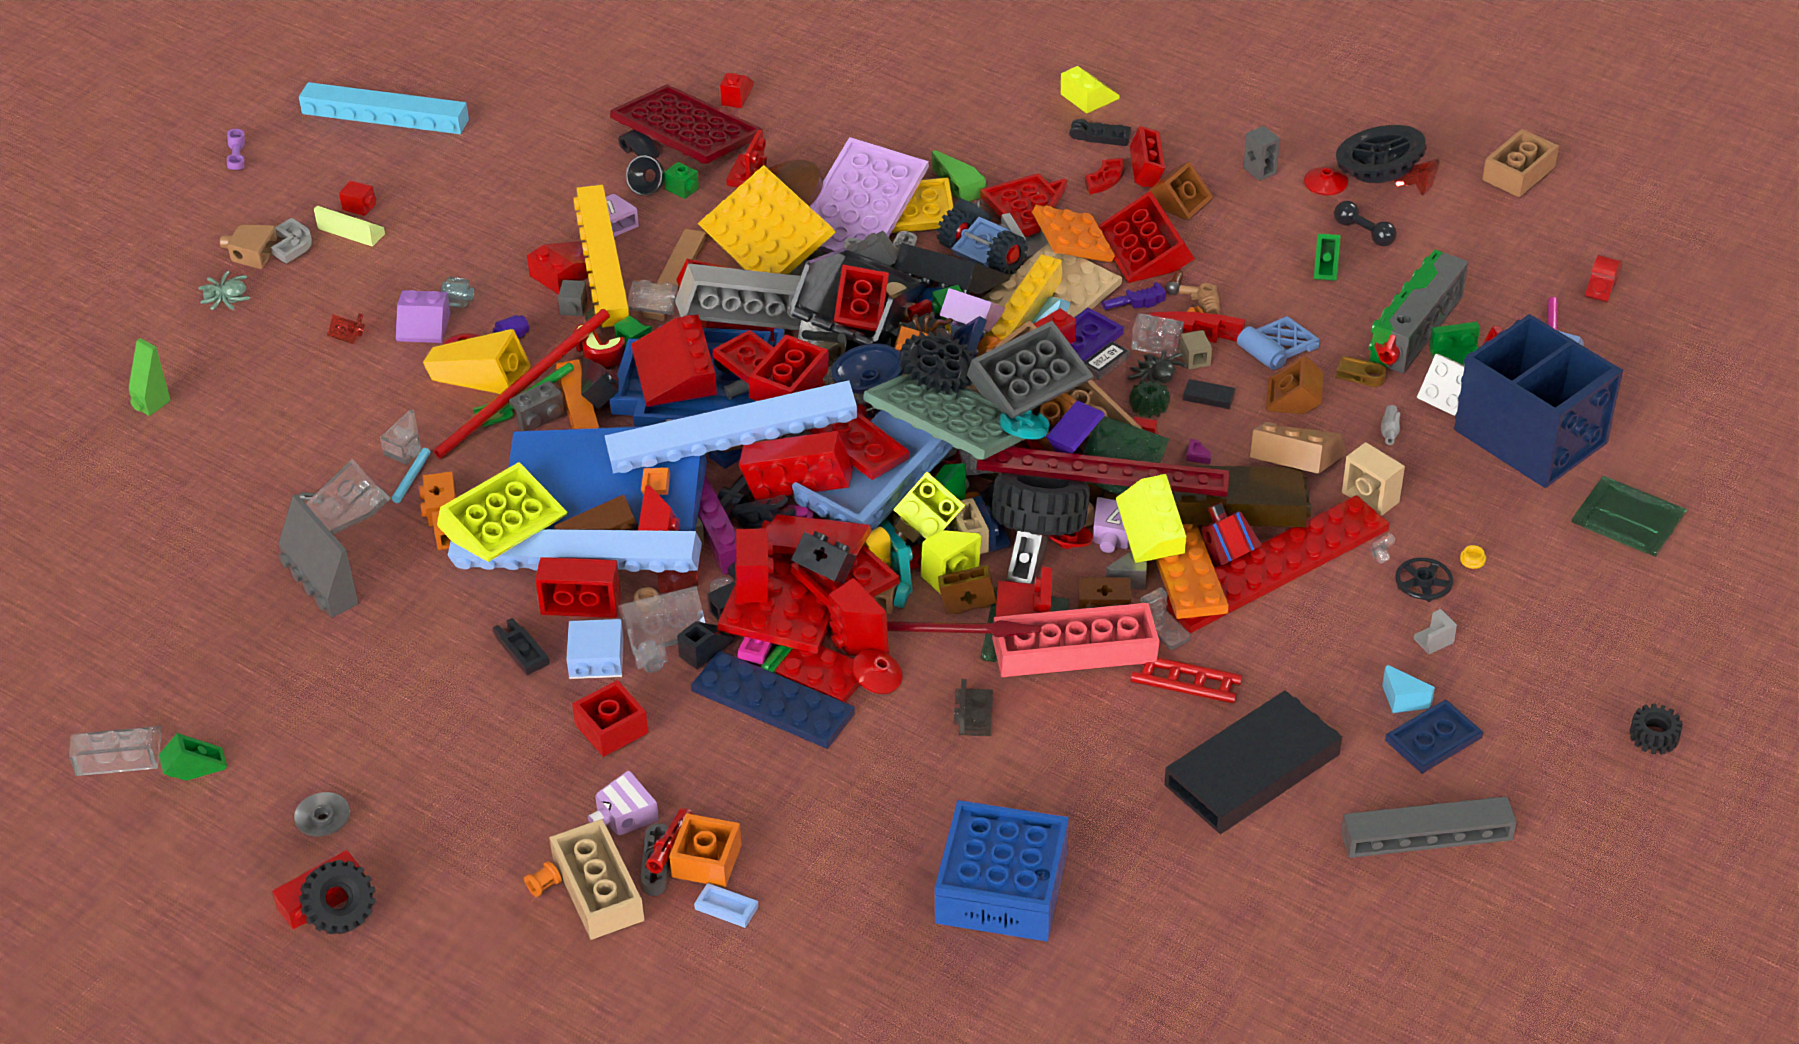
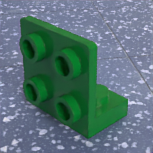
[1429,321,1480,366]

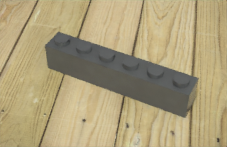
[1341,797,1517,858]

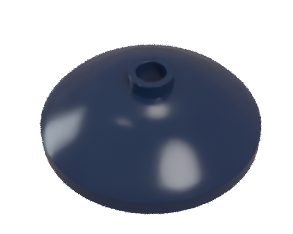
[832,344,904,394]

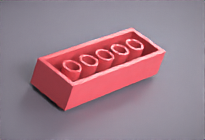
[992,603,1159,677]

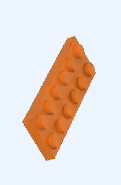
[1155,524,1228,619]

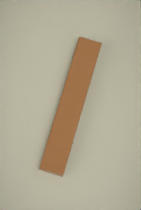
[642,229,706,321]

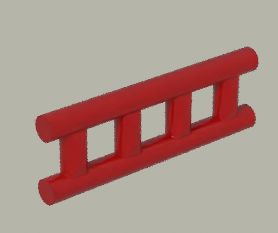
[1131,657,1242,704]

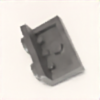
[509,381,565,431]

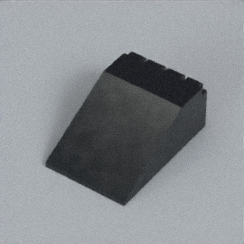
[790,248,927,345]

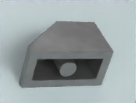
[1006,531,1048,584]

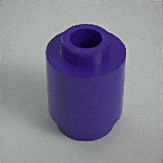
[493,315,529,338]

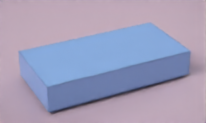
[694,883,758,928]

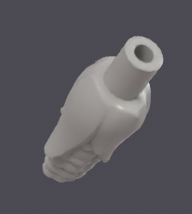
[1381,405,1400,445]

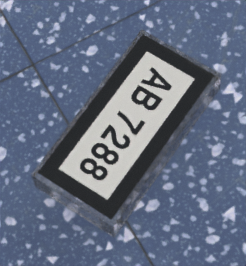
[1084,341,1130,380]

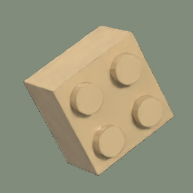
[1342,442,1405,516]

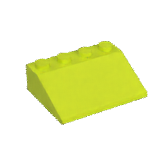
[437,462,568,562]

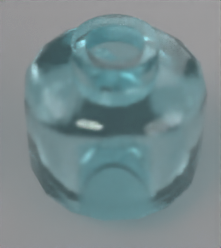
[440,277,474,308]

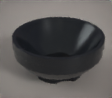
[626,155,665,195]

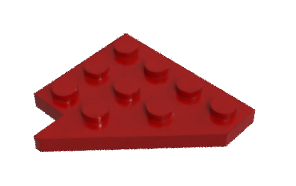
[980,173,1067,237]

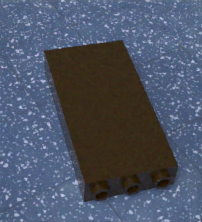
[1172,465,1311,527]

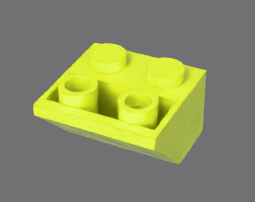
[893,472,965,538]

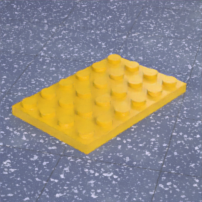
[698,165,836,275]

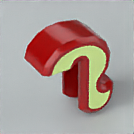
[573,324,625,368]

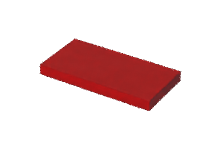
[767,514,871,559]

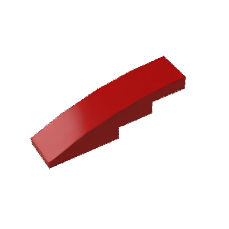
[1147,311,1245,343]

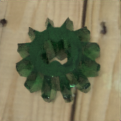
[1129,379,1170,418]

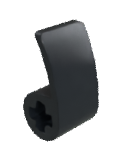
[618,129,659,159]

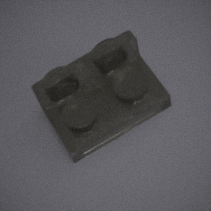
[954,679,993,736]

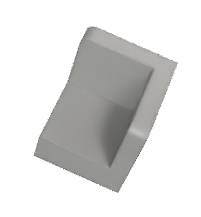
[1414,609,1457,655]

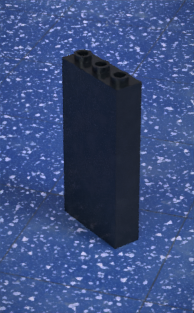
[1164,690,1342,835]

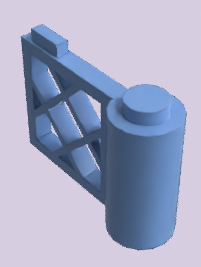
[1237,316,1320,370]

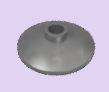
[294,792,350,837]

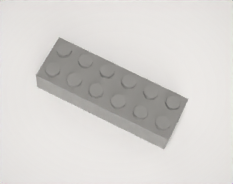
[675,264,801,330]

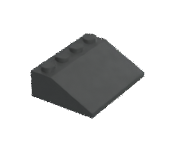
[967,321,1094,419]
[278,494,358,618]

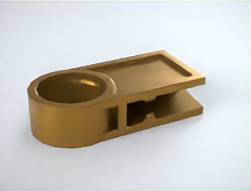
[1336,356,1386,387]

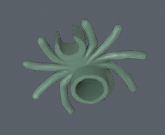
[199,271,250,310]

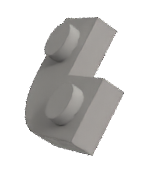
[271,218,312,264]

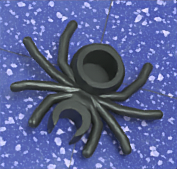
[1127,350,1187,388]

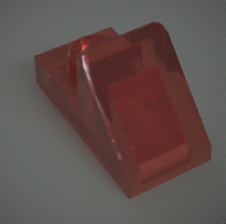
[1394,158,1440,196]

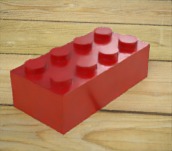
[739,431,853,500]

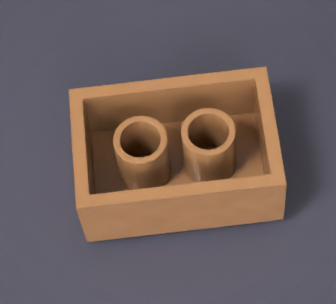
[1482,129,1559,197]

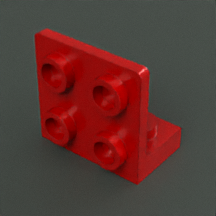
[726,130,767,188]
[996,567,1052,617]

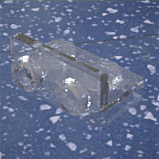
[627,280,678,315]

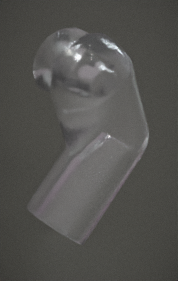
[1371,533,1395,564]

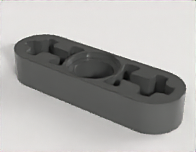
[641,823,670,896]

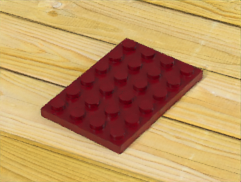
[610,84,763,164]

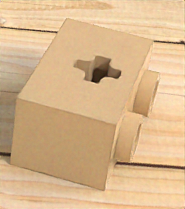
[949,498,989,554]

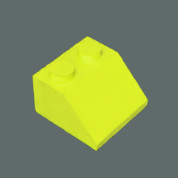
[1061,66,1120,114]
[921,530,981,594]

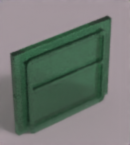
[1571,476,1687,557]

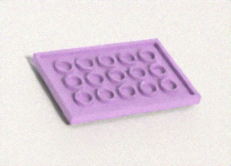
[809,137,929,253]

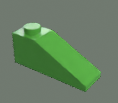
[932,150,986,202]
[129,338,171,416]

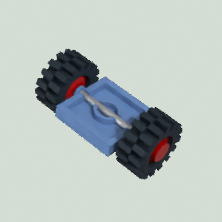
[937,208,1028,275]

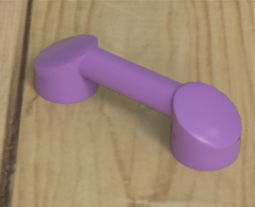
[227,129,245,170]

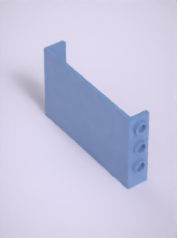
[792,410,953,531]

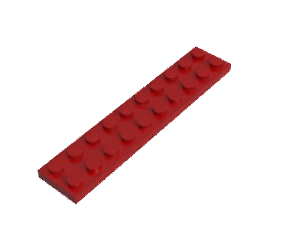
[713,330,910,480]
[1159,495,1390,633]

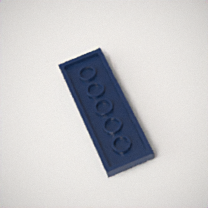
[691,650,855,749]

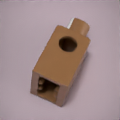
[220,225,278,269]

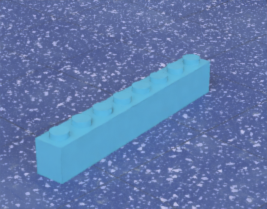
[299,82,469,134]

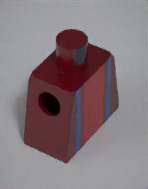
[1201,502,1262,566]

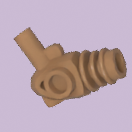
[1179,282,1220,314]

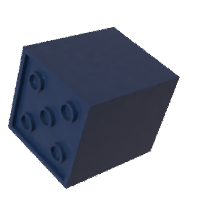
[1454,314,1623,488]

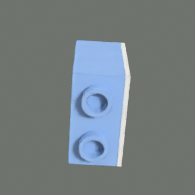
[567,619,624,679]

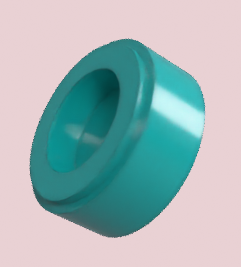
[893,582,910,609]

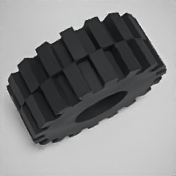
[299,860,376,935]

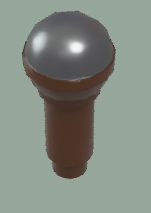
[1166,270,1183,295]

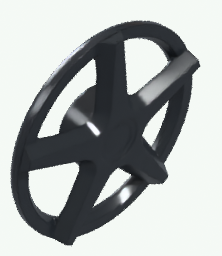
[1395,558,1453,602]

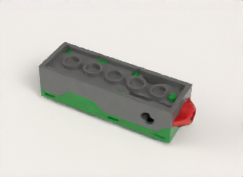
[1368,249,1469,374]

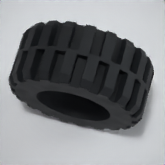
[991,473,1090,536]

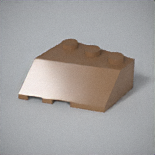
[1250,422,1346,474]

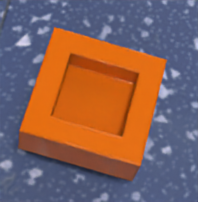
[641,468,671,495]

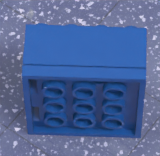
[935,800,1069,942]

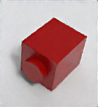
[339,180,376,216]

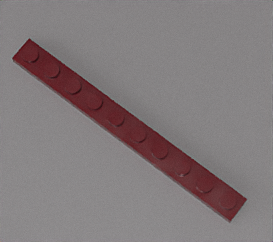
[976,447,1229,497]

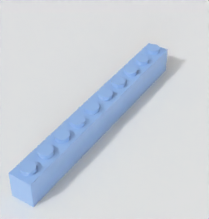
[605,381,857,474]
[448,530,702,573]

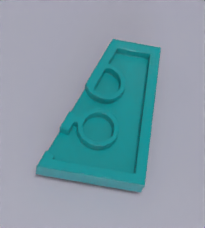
[879,517,913,593]

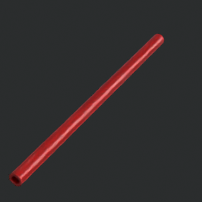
[433,309,610,459]

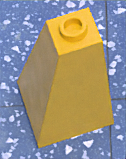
[423,329,531,394]

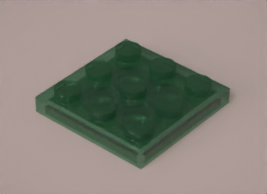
[1083,416,1170,495]

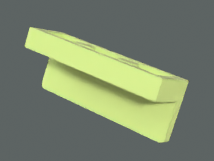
[314,206,385,247]

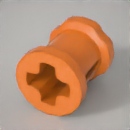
[524,861,562,897]

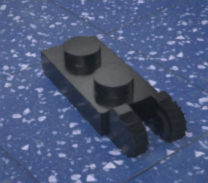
[1069,119,1131,146]
[731,494,796,529]
[492,618,550,675]

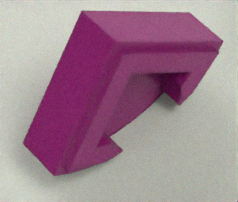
[1186,438,1211,464]

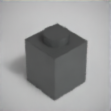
[558,280,588,316]

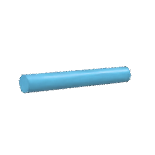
[391,448,431,503]

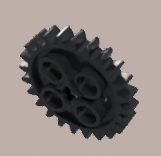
[899,331,976,394]

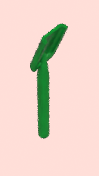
[473,363,574,428]

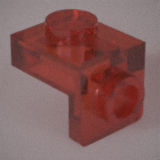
[327,313,365,344]

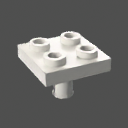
[1417,354,1464,416]

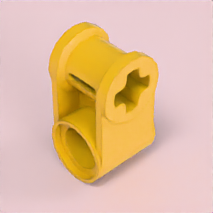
[864,527,891,568]

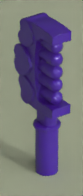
[1102,282,1166,310]

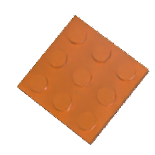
[1032,205,1115,263]

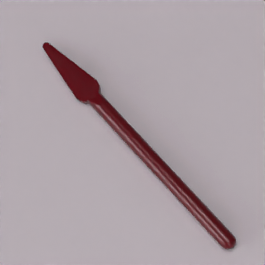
[887,620,1042,637]

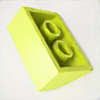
[1116,474,1186,563]

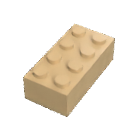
[549,819,645,940]

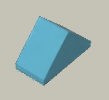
[1382,665,1435,713]

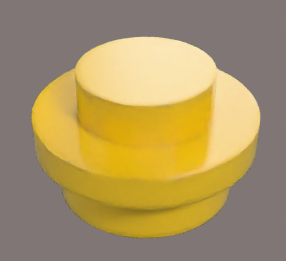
[1460,545,1486,569]

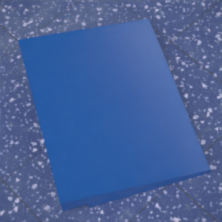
[508,426,707,531]

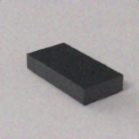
[1183,379,1235,409]

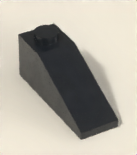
[581,358,619,409]

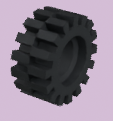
[1629,704,1683,755]

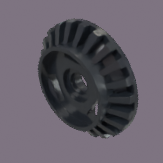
[1336,125,1427,183]

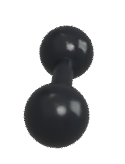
[1334,201,1397,247]

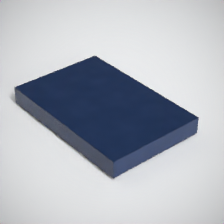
[1385,699,1483,774]

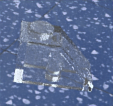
[380,409,421,465]

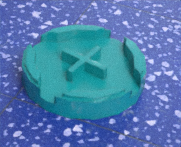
[999,410,1050,439]

